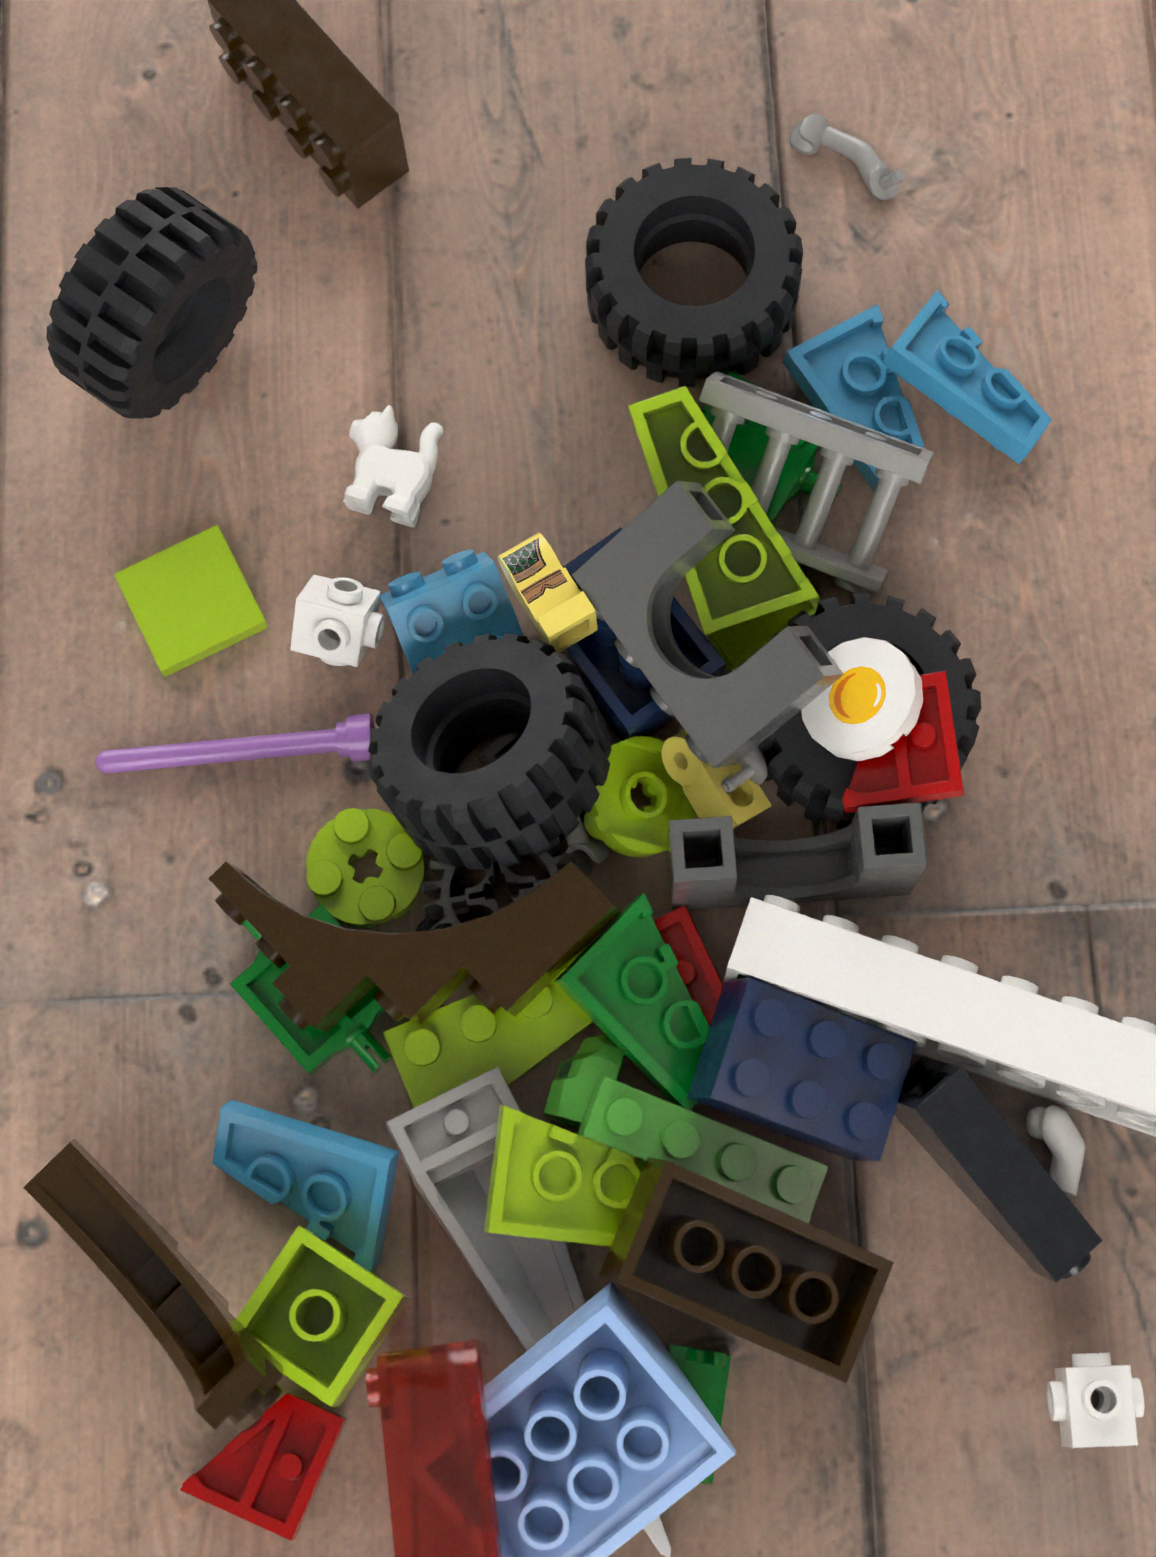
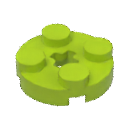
[584,736,697,858]
[306,808,426,929]

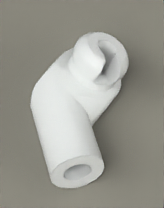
[1026,1105,1086,1196]

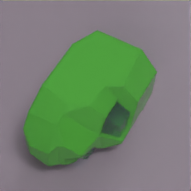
[544,1034,625,1128]

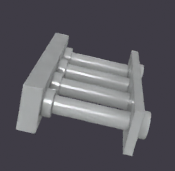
[698,371,934,594]

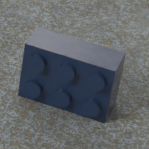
[559,527,726,741]
[687,977,916,1161]

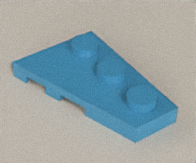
[881,290,1052,464]
[782,304,925,491]
[212,1099,399,1272]

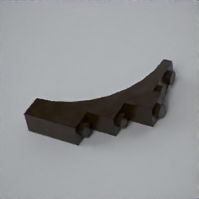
[208,861,621,1032]
[23,1138,284,1430]

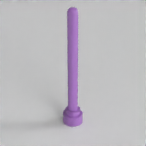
[95,713,375,773]

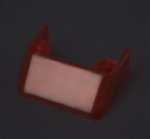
[366,1339,502,1557]

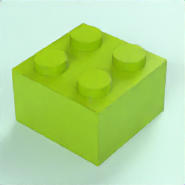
[236,1225,410,1407]

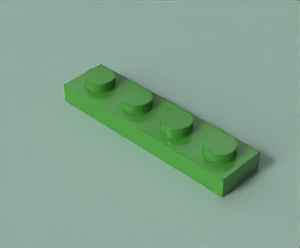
[578,1076,828,1224]

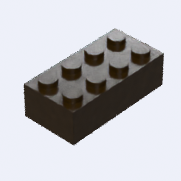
[207,0,409,209]
[599,1157,894,1383]

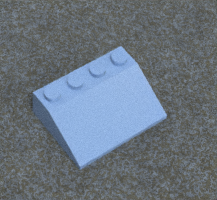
[410,1282,735,1557]

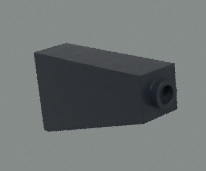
[894,1057,1103,1283]

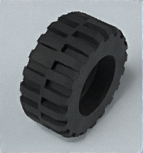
[585,157,803,388]
[46,187,257,419]
[759,593,981,830]
[368,634,612,869]

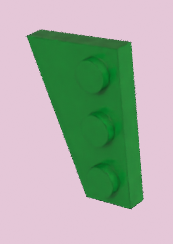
[554,893,710,1111]

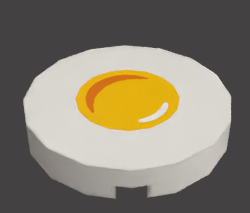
[801,637,923,761]

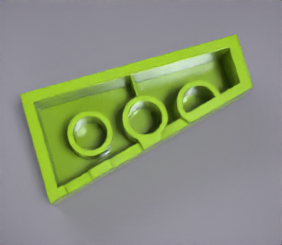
[628,386,819,635]

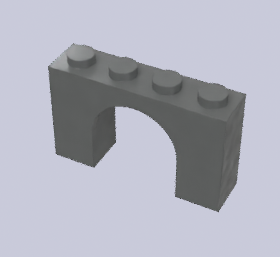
[572,481,844,768]
[667,803,927,911]

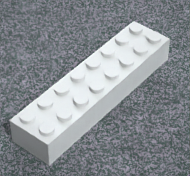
[723,895,1156,1137]

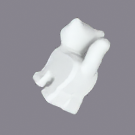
[344,405,444,527]

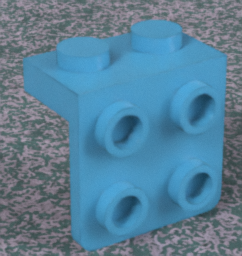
[380,549,524,674]

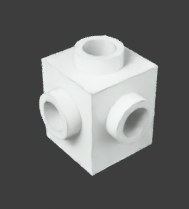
[290,575,385,667]
[1047,1353,1144,1448]

